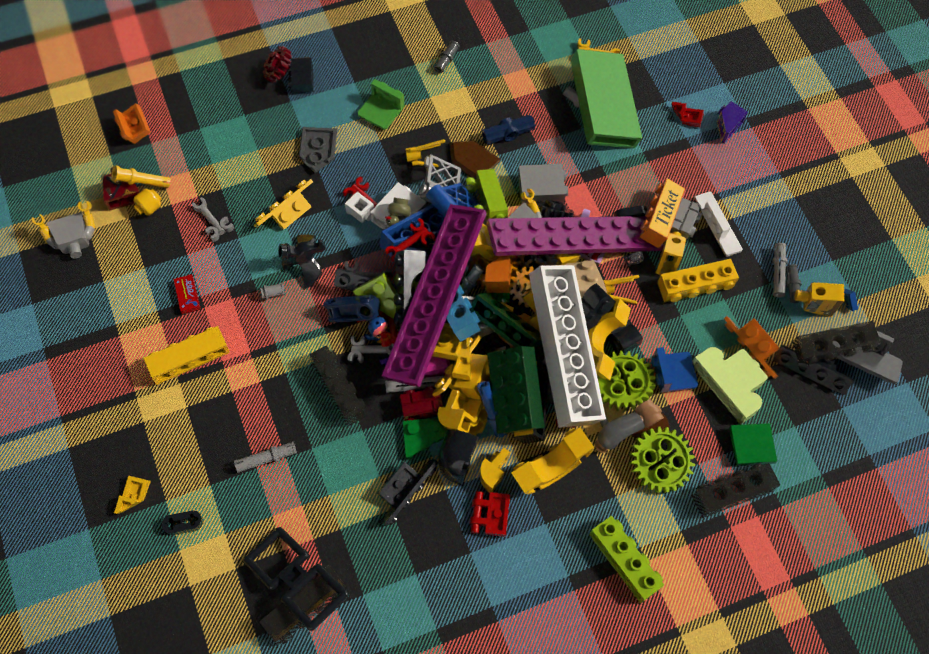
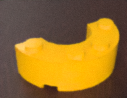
[588,299,631,380]
[511,427,594,494]

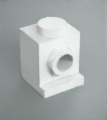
[345,192,374,223]

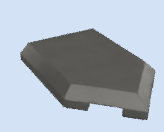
[299,127,338,173]

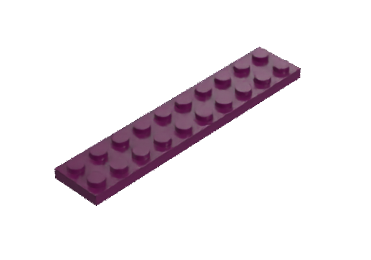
[382,204,487,387]
[486,216,664,256]

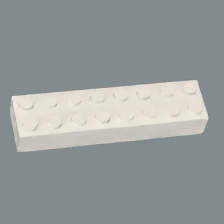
[529,265,606,428]

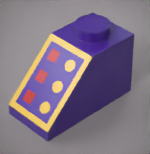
[717,101,748,144]

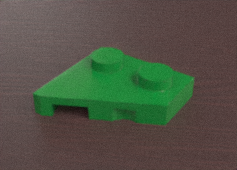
[403,418,444,460]

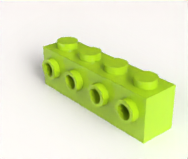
[589,516,664,604]

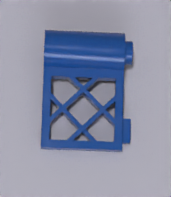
[426,183,481,218]

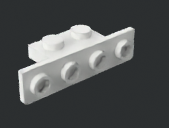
[694,192,743,257]

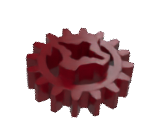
[263,46,292,83]

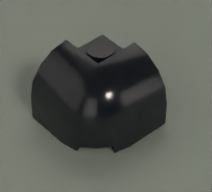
[438,429,478,486]

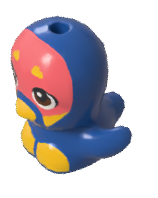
[364,317,388,344]

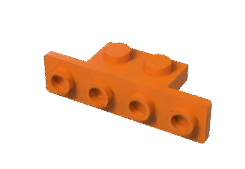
[724,316,780,379]

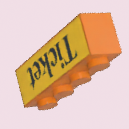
[640,178,685,248]

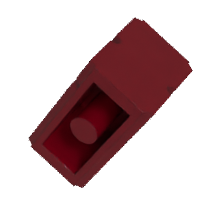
[400,386,443,421]

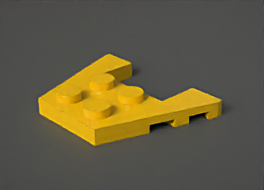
[432,323,471,381]

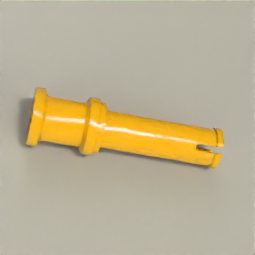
[111,165,170,189]

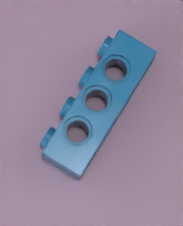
[446,284,481,342]

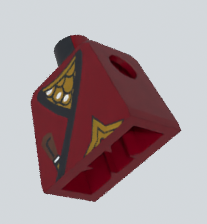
[103,166,140,211]

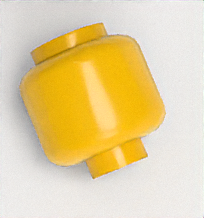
[133,188,162,216]

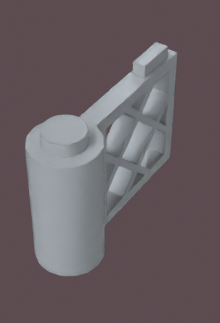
[419,154,461,203]

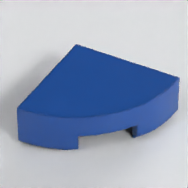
[844,289,858,311]

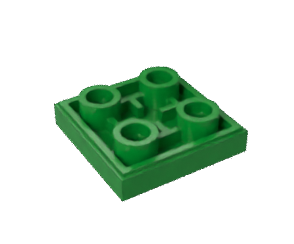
[729,423,778,466]

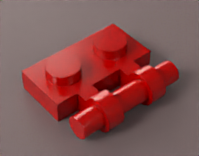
[469,491,510,537]

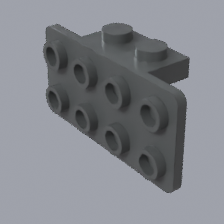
[823,322,903,385]

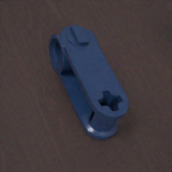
[323,295,381,323]

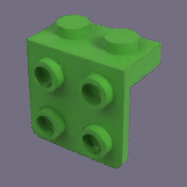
[358,79,405,130]

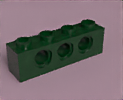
[470,293,543,354]

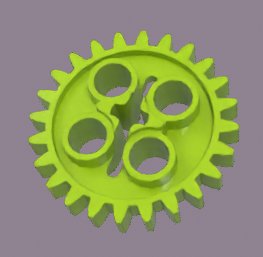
[597,351,656,411]
[629,427,695,493]

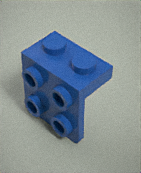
[651,347,698,393]

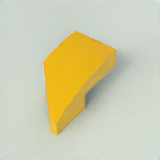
[114,476,150,514]

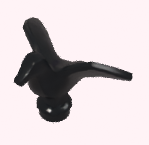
[278,234,326,289]

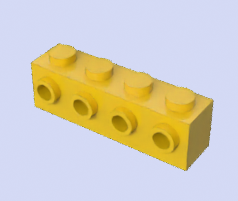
[657,259,739,302]
[144,326,230,385]

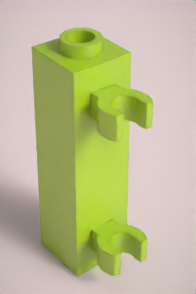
[465,169,508,220]

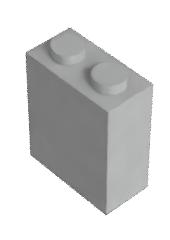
[518,164,568,204]

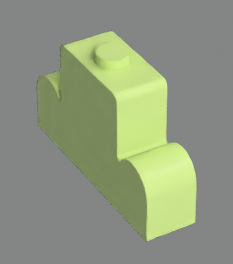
[693,347,768,424]

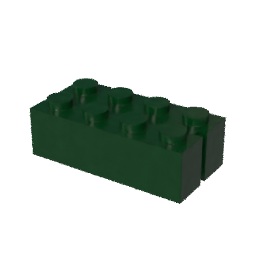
[487,346,545,434]

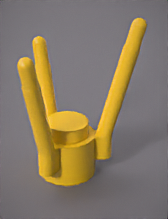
[406,139,445,167]
[603,275,639,304]

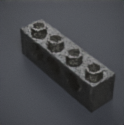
[792,321,881,365]
[692,463,780,519]

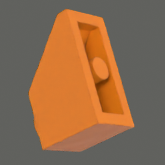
[482,255,512,293]

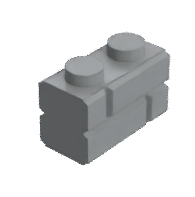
[670,198,702,242]

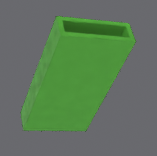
[570,49,642,148]

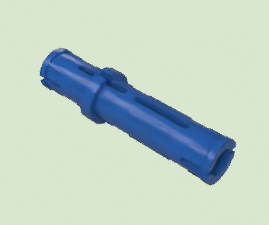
[477,381,506,438]

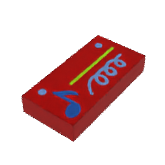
[174,274,201,314]

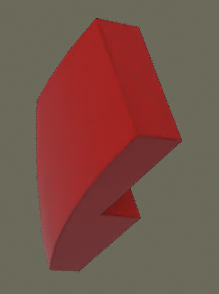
[671,102,704,128]

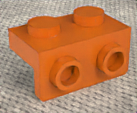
[113,103,151,144]

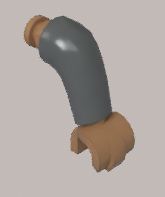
[595,399,664,453]

